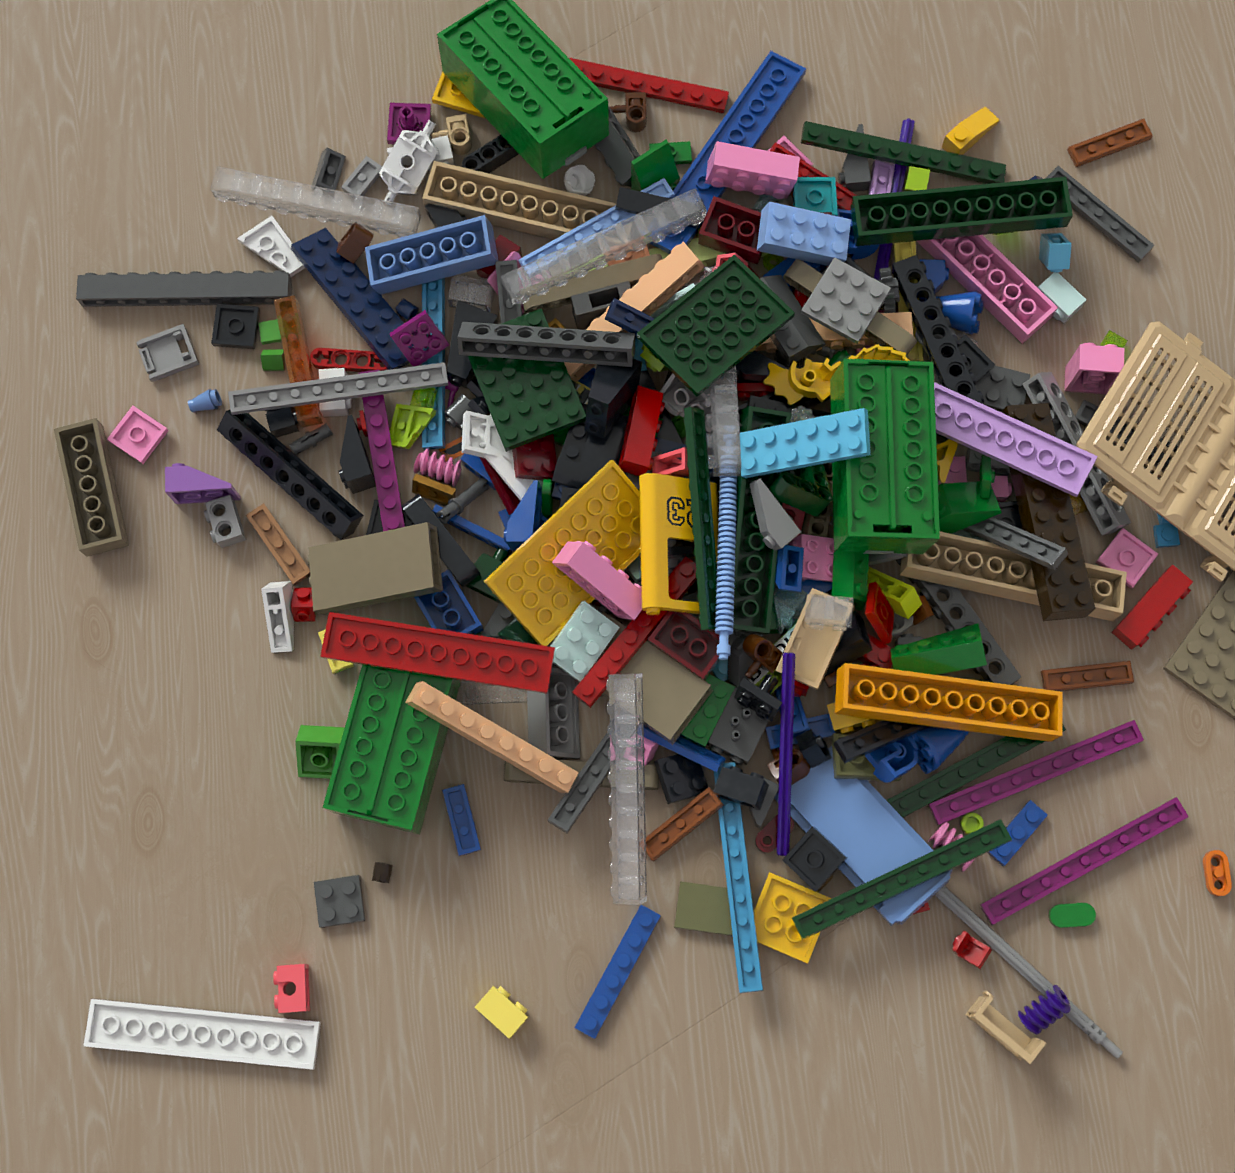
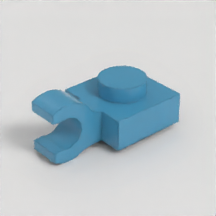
[1153,513,1180,548]

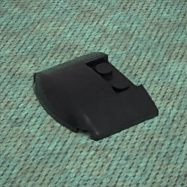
[552,403,629,489]

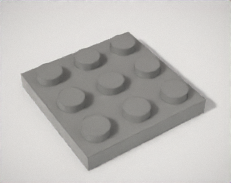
[801,257,891,344]

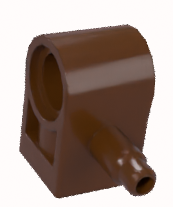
[610,92,647,132]
[337,222,374,264]
[743,634,783,679]
[767,749,810,785]

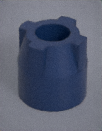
[395,298,419,321]

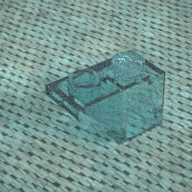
[772,589,808,634]

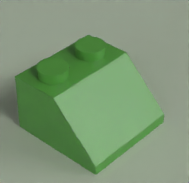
[295,725,345,779]

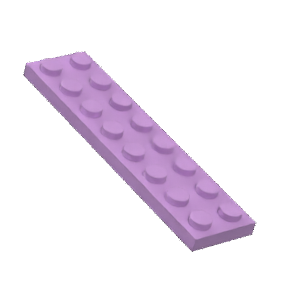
[934,382,1098,497]

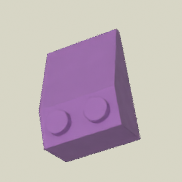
[165,463,240,504]

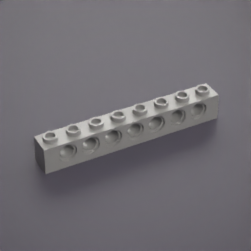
[1023,372,1131,535]

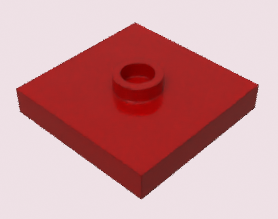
[865,581,895,645]

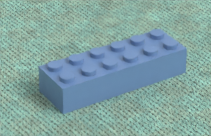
[365,215,498,295]

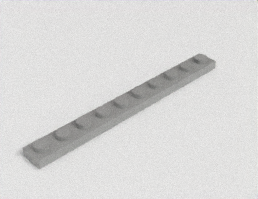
[228,362,448,415]

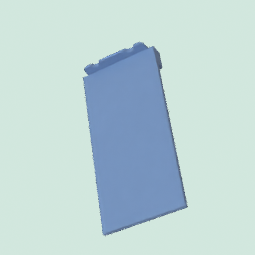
[774,746,953,927]

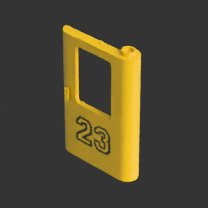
[639,473,719,615]

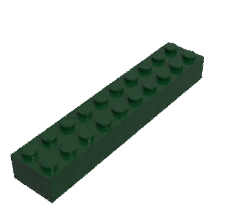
[850,177,1073,246]
[733,406,791,635]

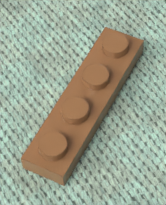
[246,503,310,586]

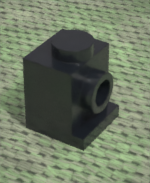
[796,729,832,768]

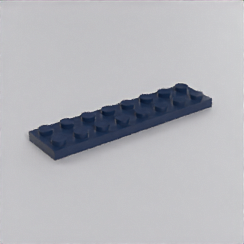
[291,227,414,370]

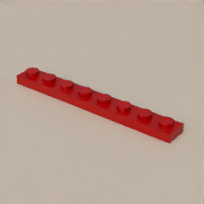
[569,58,729,114]
[572,556,697,708]

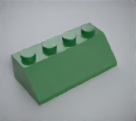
[832,552,869,611]

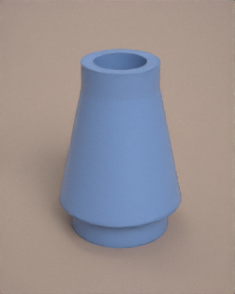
[188,389,222,413]

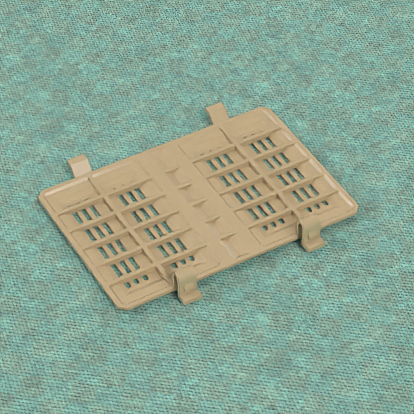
[1076,321,1235,582]

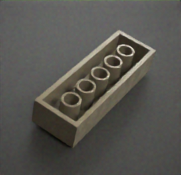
[54,418,129,557]

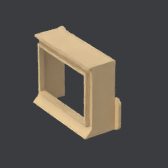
[965,991,1046,1064]

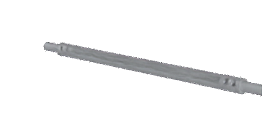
[935,886,1123,1059]

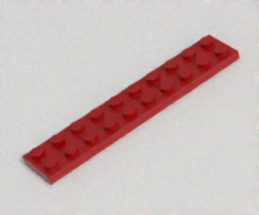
[320,612,555,694]

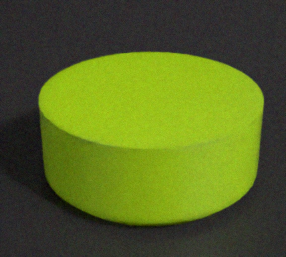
[960,812,984,835]

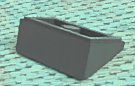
[311,148,346,194]

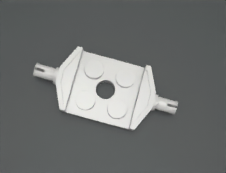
[379,120,440,206]

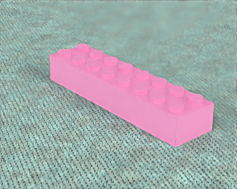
[917,235,1058,344]

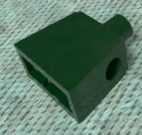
[466,547,509,603]

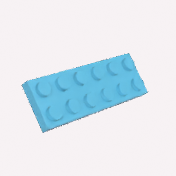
[739,408,871,478]

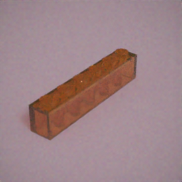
[274,295,323,428]

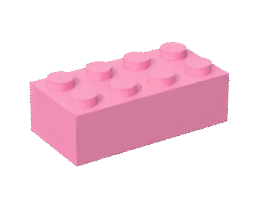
[705,141,800,199]
[552,541,642,620]

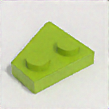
[390,404,436,449]

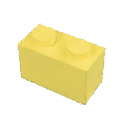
[475,986,529,1039]

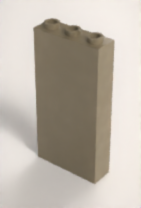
[307,522,443,615]
[590,611,713,745]

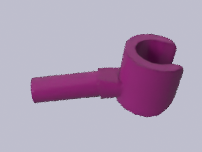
[445,380,459,409]

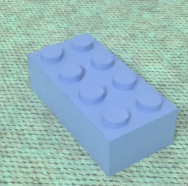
[757,202,851,266]

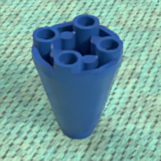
[924,292,984,335]
[910,726,969,774]

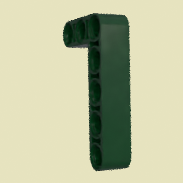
[768,464,833,517]

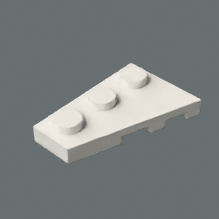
[237,216,305,277]

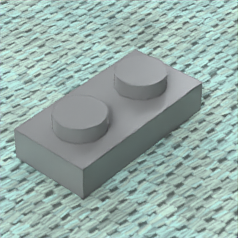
[341,156,382,202]

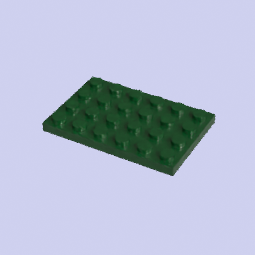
[637,255,795,397]
[467,309,586,452]

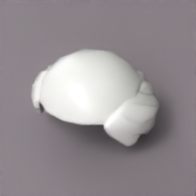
[564,165,595,196]

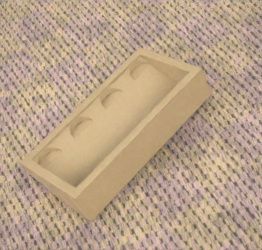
[775,588,855,690]

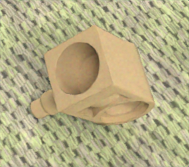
[432,114,472,155]

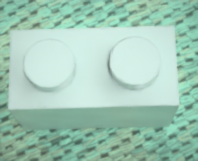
[1038,272,1087,323]

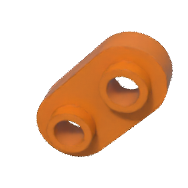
[1203,850,1232,897]

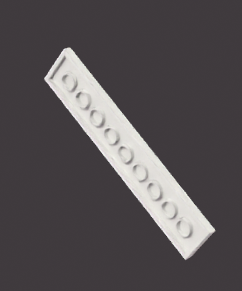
[84,999,321,1070]

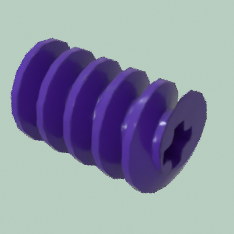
[1018,984,1071,1034]

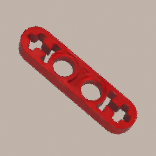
[310,348,388,372]

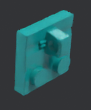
[793,177,838,216]

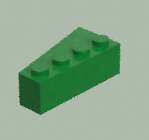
[890,623,987,675]

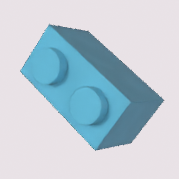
[1039,233,1071,272]

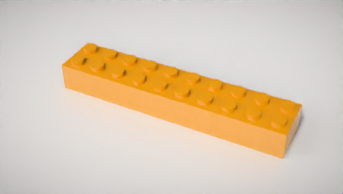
[835,663,1063,742]

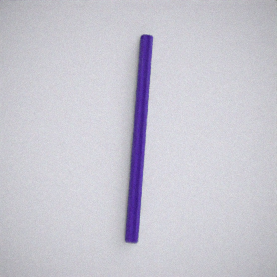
[874,118,915,280]
[777,652,795,856]

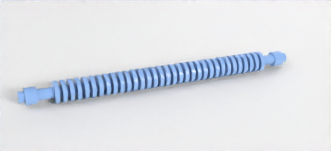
[715,428,738,660]

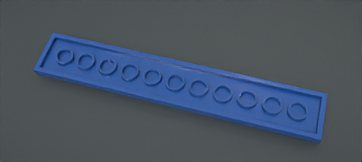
[642,51,806,254]

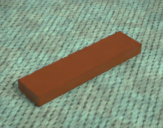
[1067,119,1153,167]
[1041,661,1134,691]
[639,787,724,862]

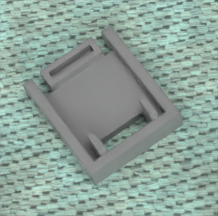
[136,324,199,382]

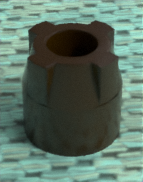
[372,862,393,883]

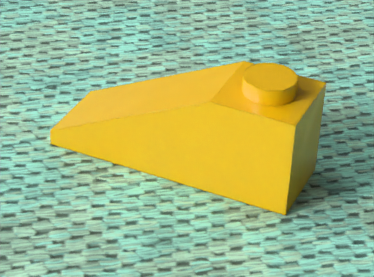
[941,107,1000,155]

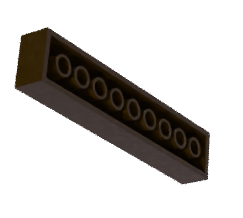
[1002,403,1096,621]

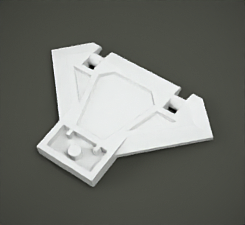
[462,410,543,501]

